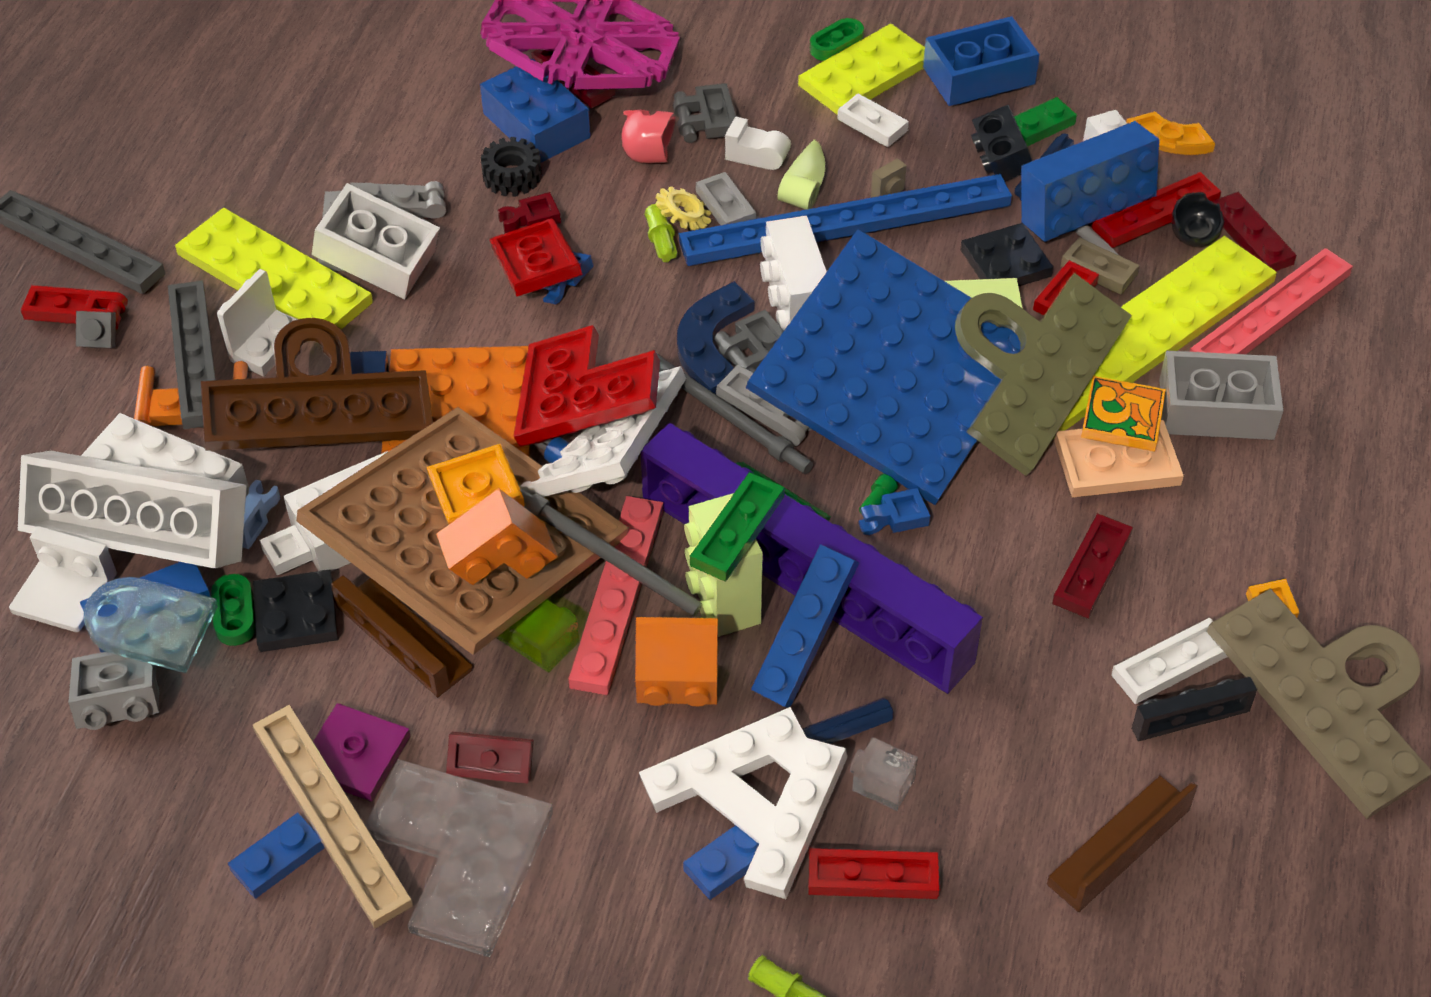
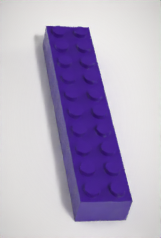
[641,423,983,694]

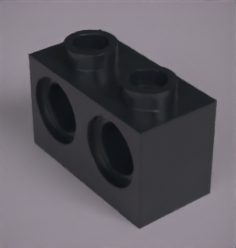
[971,104,1032,182]

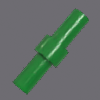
[859,474,898,514]

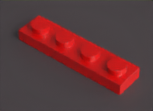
[1091,172,1221,248]

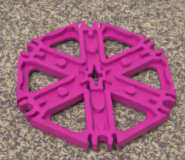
[480,0,680,89]

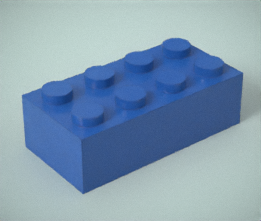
[1021,121,1159,242]

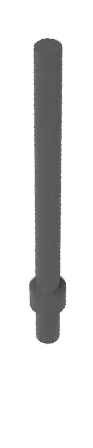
[656,353,813,475]
[519,487,702,617]

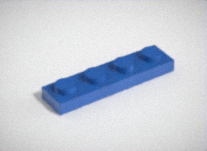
[751,544,859,708]

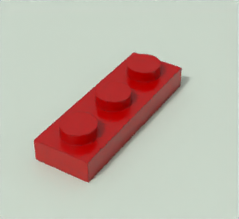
[808,848,939,899]

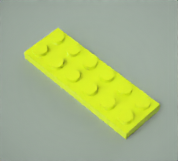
[175,207,373,330]

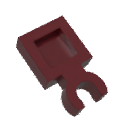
[497,192,561,233]

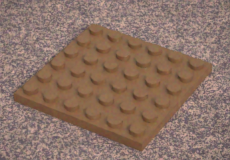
[296,407,629,655]

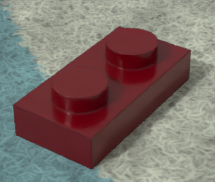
[446,731,534,784]

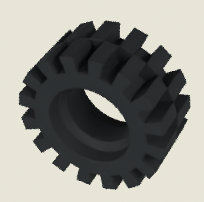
[481,137,542,197]

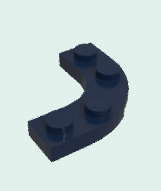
[677,281,755,395]

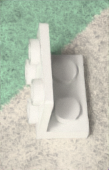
[217,269,298,377]
[9,526,117,632]

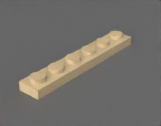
[252,705,413,928]

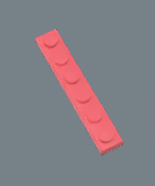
[1190,248,1353,354]
[568,496,663,695]

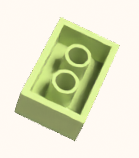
[684,493,762,637]

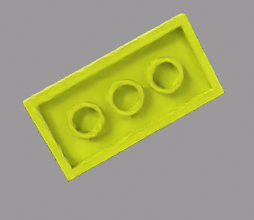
[798,23,925,115]

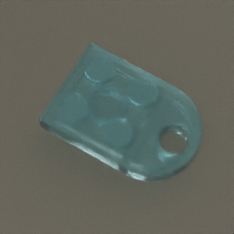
[83,577,218,673]

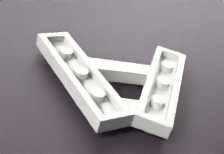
[639,707,847,899]

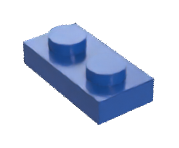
[228,812,325,899]
[683,825,759,900]

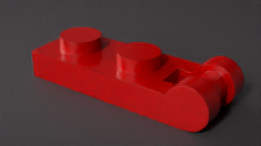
[21,285,128,330]

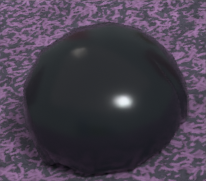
[1171,192,1225,247]

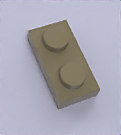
[1060,237,1139,295]

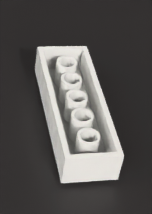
[18,451,246,568]

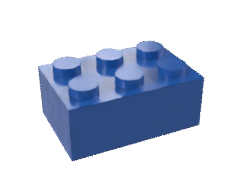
[923,16,1040,106]
[480,58,590,163]

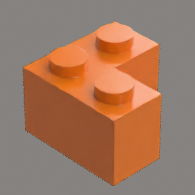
[436,489,558,585]

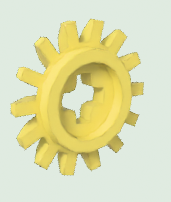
[655,187,711,230]

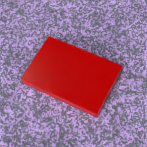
[489,218,582,297]

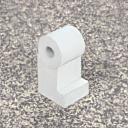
[725,116,791,170]

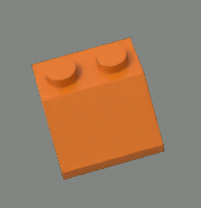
[635,617,718,707]

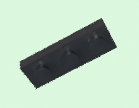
[1131,676,1258,742]

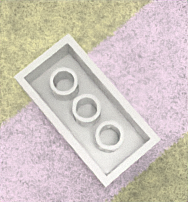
[81,413,249,497]

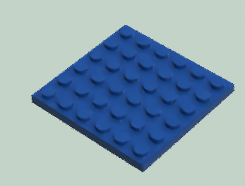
[746,229,1021,505]

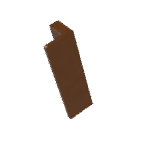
[331,575,472,698]
[1047,776,1198,912]

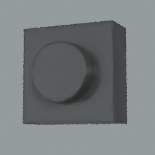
[76,311,116,348]

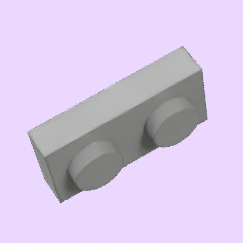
[696,172,756,225]

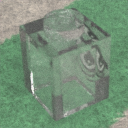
[849,737,918,811]

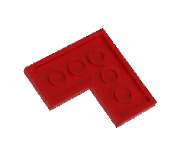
[513,325,660,447]

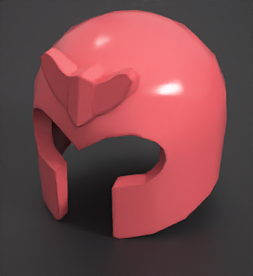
[622,110,676,163]

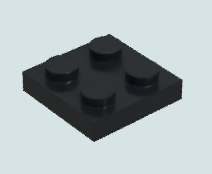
[960,223,1054,287]
[253,569,338,653]

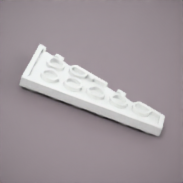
[520,366,686,497]

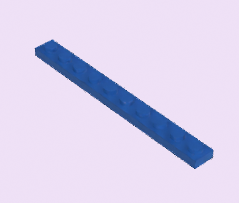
[679,174,1012,266]

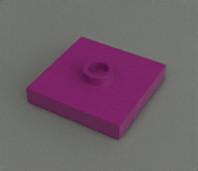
[313,703,411,802]

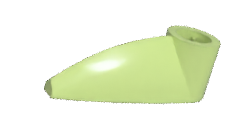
[777,140,825,210]

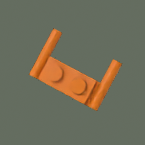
[134,361,248,426]

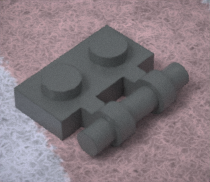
[672,83,736,143]
[714,310,784,373]

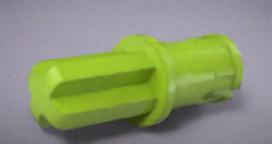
[644,204,677,263]
[748,955,826,997]

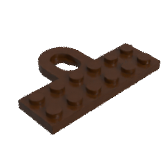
[201,318,433,451]

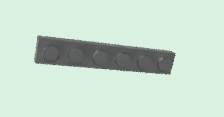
[0,190,166,294]
[168,280,216,429]

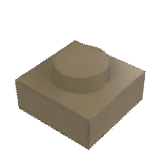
[871,158,906,197]

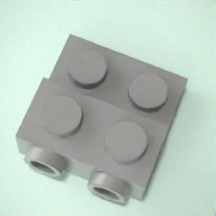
[68,643,159,730]

